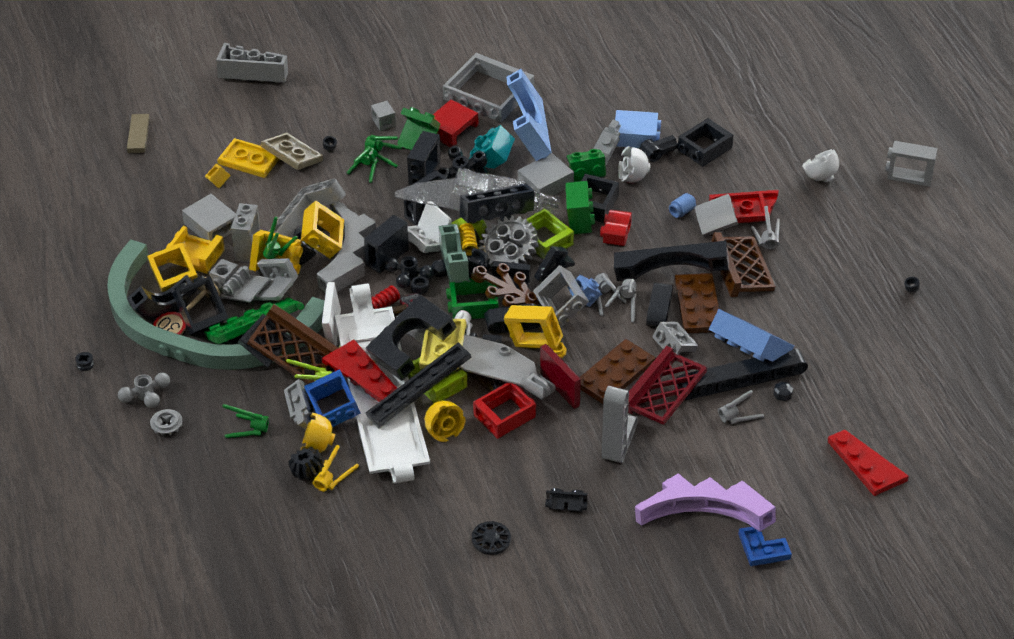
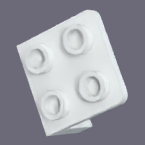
[408,202,451,253]

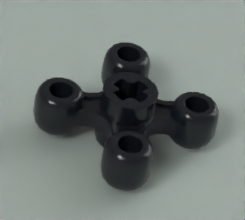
[438,146,488,189]

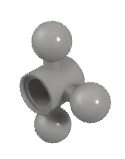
[118,372,170,408]

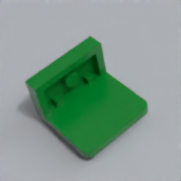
[397,107,441,150]

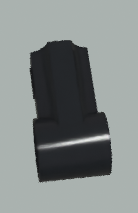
[640,135,678,162]

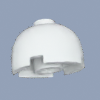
[618,146,650,183]
[802,149,839,182]

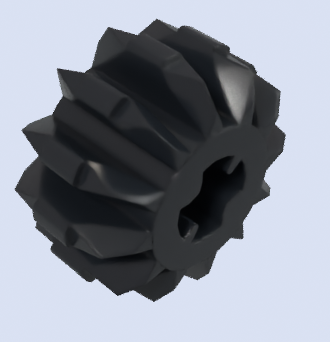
[288,447,324,481]

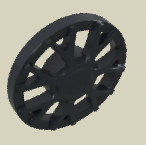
[472,521,511,555]

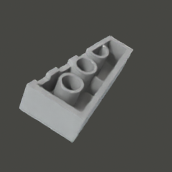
[216,43,288,83]

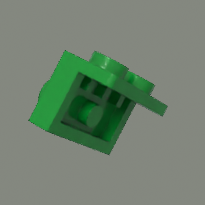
[566,149,606,182]

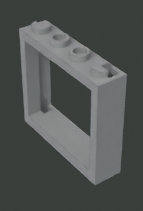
[443,53,534,123]

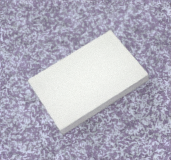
[322,282,341,346]

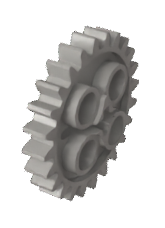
[479,216,539,268]

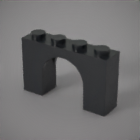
[366,295,457,381]

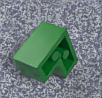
[565,181,595,234]

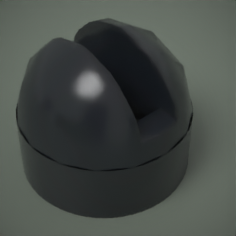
[323,136,337,152]
[904,277,920,293]

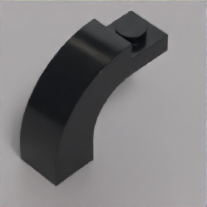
[127,274,198,318]

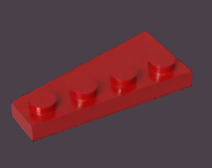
[322,339,397,402]
[828,430,909,496]

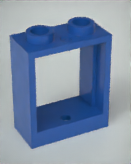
[304,369,361,427]

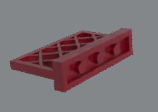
[628,345,707,425]

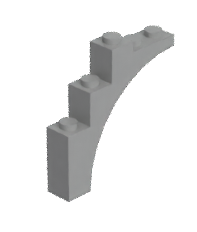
[317,201,376,293]

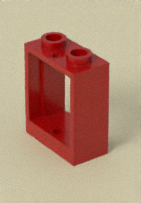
[473,382,536,439]

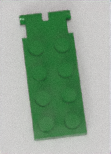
[204,297,304,344]

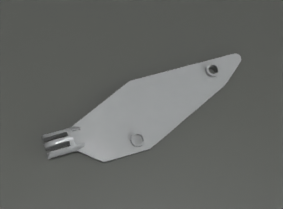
[406,329,556,400]

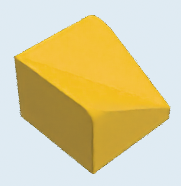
[205,164,231,188]

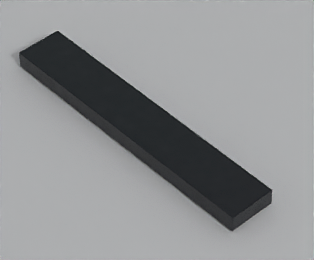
[365,342,472,429]

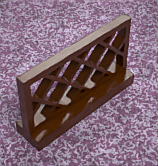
[711,232,776,297]
[247,304,338,384]

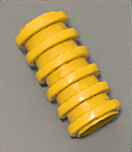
[458,223,478,256]

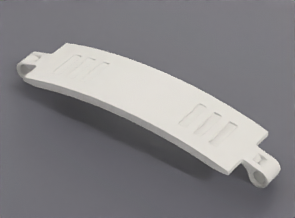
[335,283,430,484]

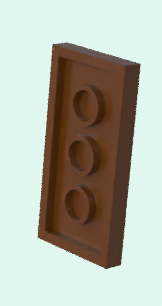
[674,273,719,334]
[579,339,656,405]

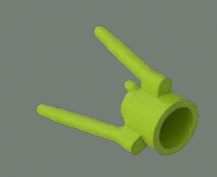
[286,359,332,386]

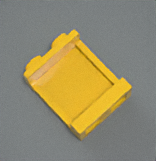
[166,226,225,274]
[249,230,303,274]

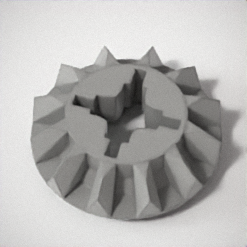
[150,409,182,436]

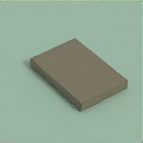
[261,133,323,170]

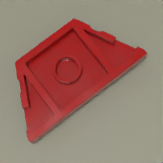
[709,190,779,223]

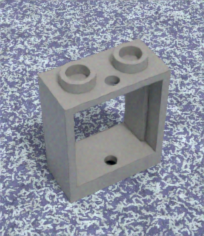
[885,141,938,187]
[231,203,260,262]
[533,265,589,327]

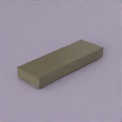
[127,114,150,153]

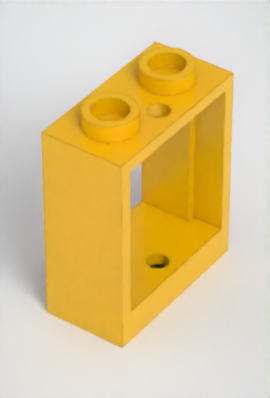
[301,200,344,259]
[147,243,198,292]
[504,305,563,349]

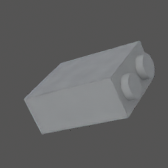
[517,153,574,203]
[182,194,236,241]

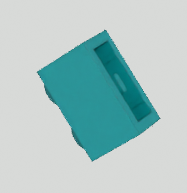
[469,125,515,169]

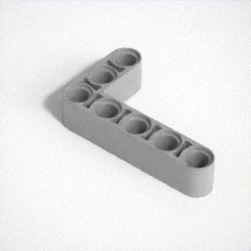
[268,178,346,238]
[602,386,638,463]

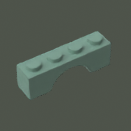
[438,224,469,283]

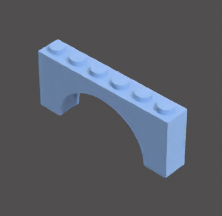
[506,69,552,161]

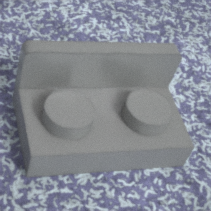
[653,322,698,355]

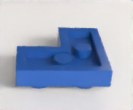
[738,527,792,566]

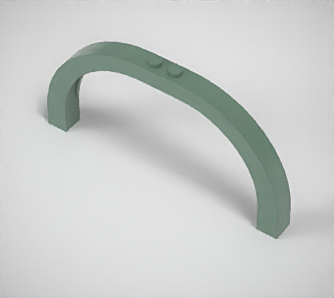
[107,239,325,370]

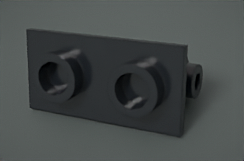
[545,488,588,512]

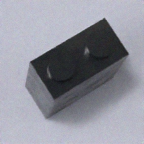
[364,215,409,274]

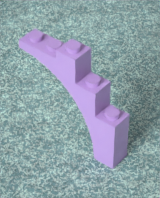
[635,474,776,532]

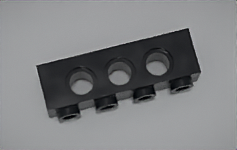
[459,184,535,224]

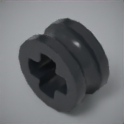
[75,352,94,371]

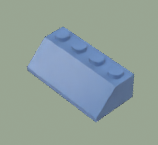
[709,309,794,361]

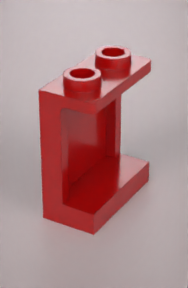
[432,100,478,147]

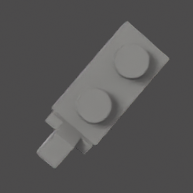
[593,119,621,165]
[284,379,311,430]

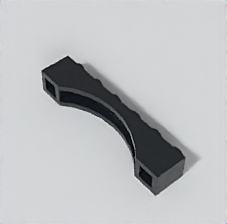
[614,241,729,281]

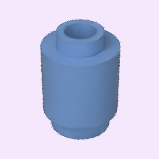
[669,193,696,218]

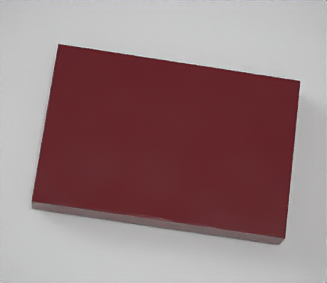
[540,344,581,409]

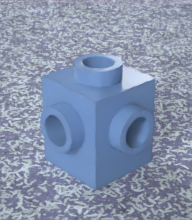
[567,275,602,307]

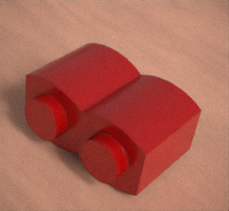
[600,209,632,246]

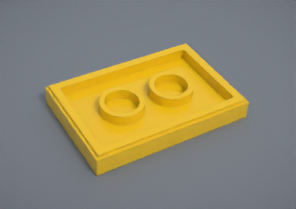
[217,138,279,178]

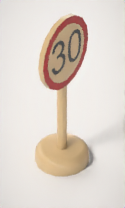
[153,276,220,335]

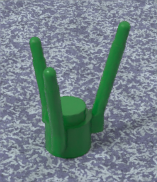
[365,135,402,168]
[347,146,378,183]
[263,217,298,259]
[222,404,269,438]

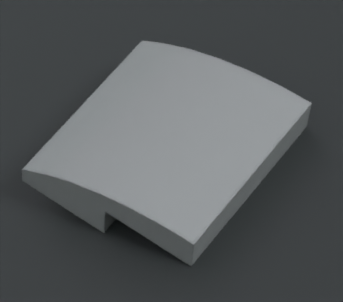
[695,194,738,237]

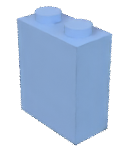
[615,110,661,148]

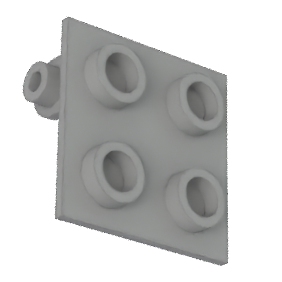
[221,266,271,303]

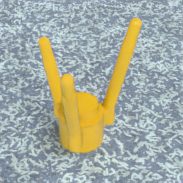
[313,445,359,492]

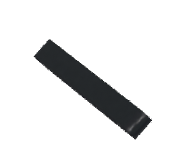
[676,349,808,400]

